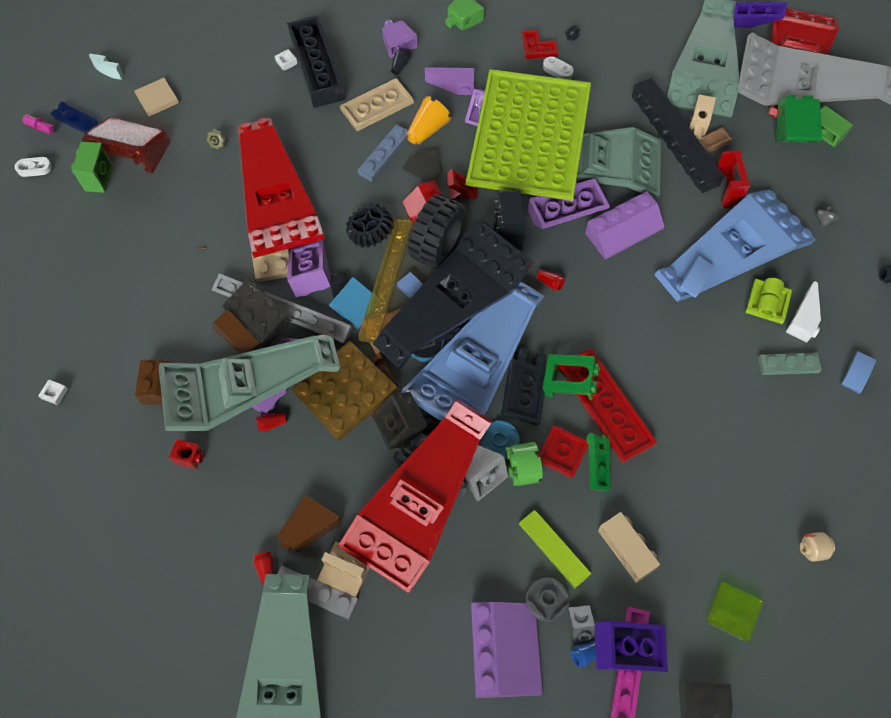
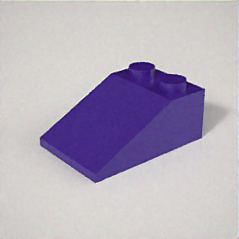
[595,621,668,672]

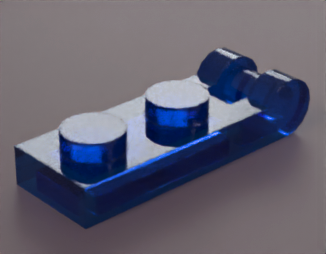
[50,101,99,135]

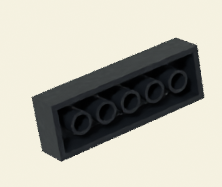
[287,15,345,108]

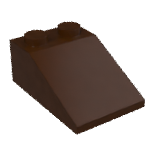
[134,360,174,405]

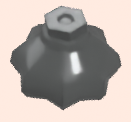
[816,207,839,227]

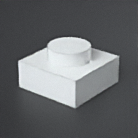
[275,49,298,71]
[38,380,68,405]

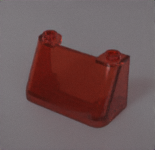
[82,117,170,173]

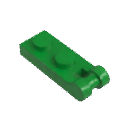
[586,433,611,492]

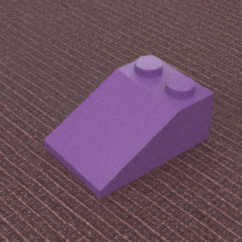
[287,240,331,297]

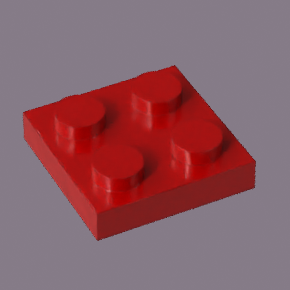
[538,425,589,479]

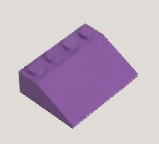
[471,602,543,698]

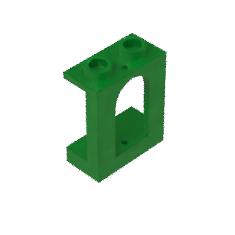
[543,354,600,400]

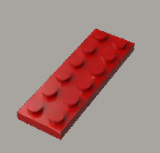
[558,348,657,464]

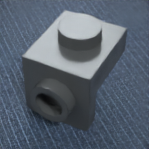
[568,605,595,642]

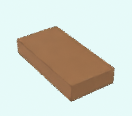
[699,127,732,153]

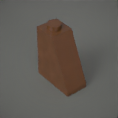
[212,310,260,354]
[276,495,342,553]

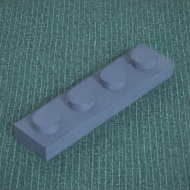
[357,124,408,182]

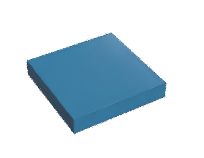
[329,277,381,329]

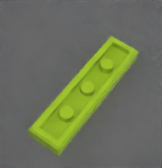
[519,510,591,588]

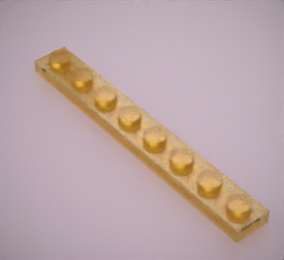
[358,219,413,343]

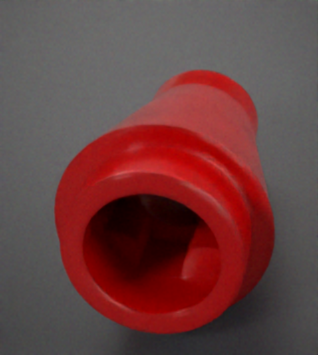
[536,269,565,291]
[256,412,286,433]
[253,552,274,585]

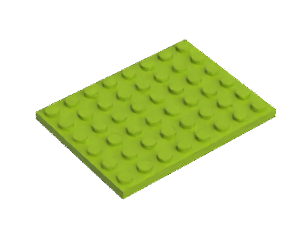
[466,69,591,201]

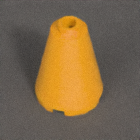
[407,96,452,145]

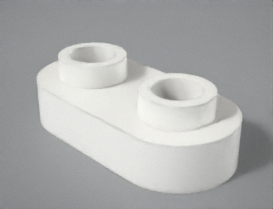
[543,57,574,80]
[15,157,52,177]

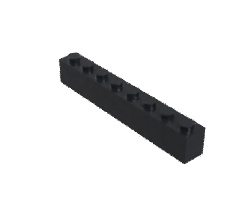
[632,78,725,193]

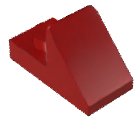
[447,169,478,200]

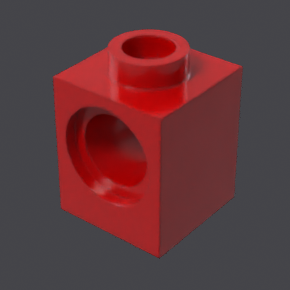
[169,439,204,470]

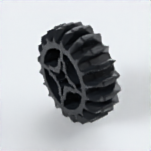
[346,203,394,249]

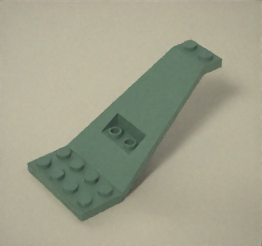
[576,127,661,199]
[236,574,321,718]

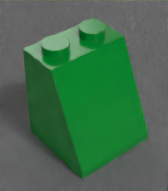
[775,95,822,142]

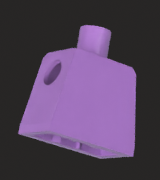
[382,20,418,58]

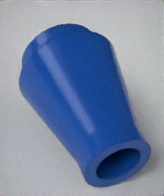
[570,641,596,668]

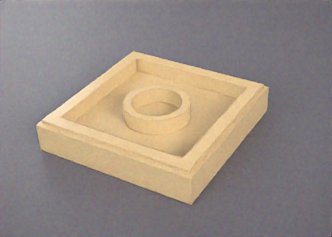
[134,78,179,116]

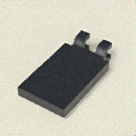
[501,348,546,426]

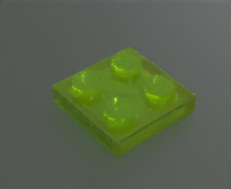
[706,582,764,642]

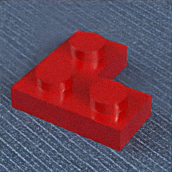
[521,30,558,60]

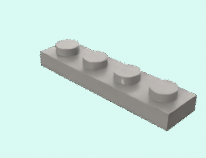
[278,565,359,620]

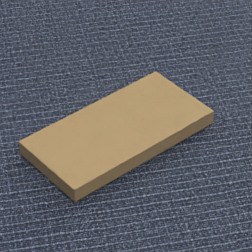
[340,78,414,131]

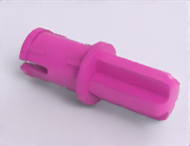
[23,114,54,134]

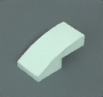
[89,54,124,80]

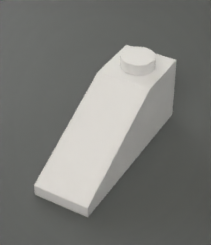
[786,281,821,342]

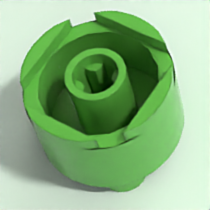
[505,442,543,486]

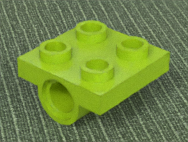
[745,278,792,324]

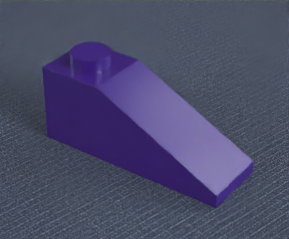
[733,2,787,28]

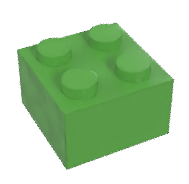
[72,142,113,193]

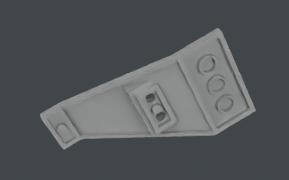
[737,32,891,106]

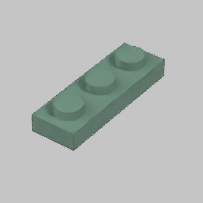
[758,353,822,375]

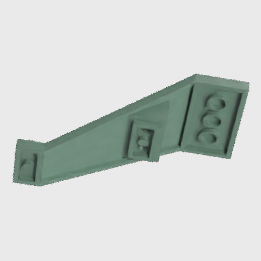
[667,0,740,119]
[159,336,340,431]

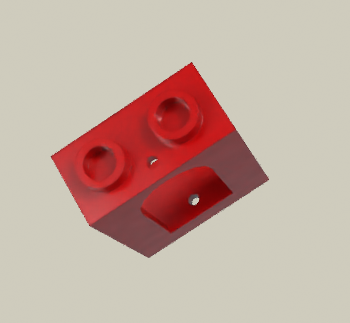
[717,151,750,208]

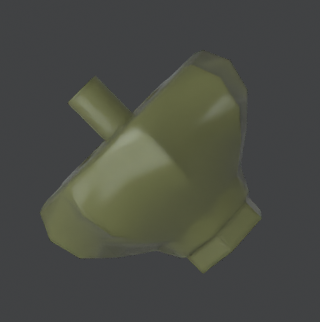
[206,129,226,150]

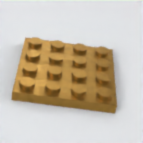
[291,341,399,442]

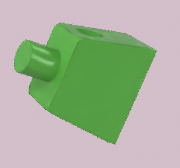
[445,0,484,30]

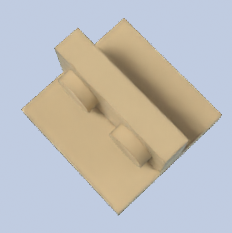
[317,542,370,598]

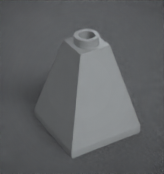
[465,445,508,502]

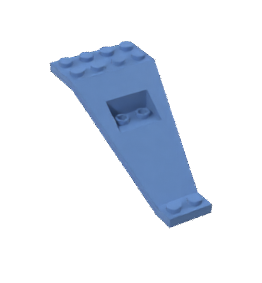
[654,189,816,302]
[401,282,545,421]

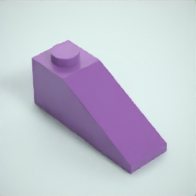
[425,67,474,95]

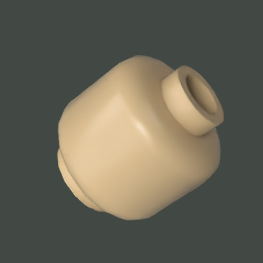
[800,532,835,562]

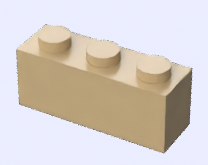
[598,512,660,583]

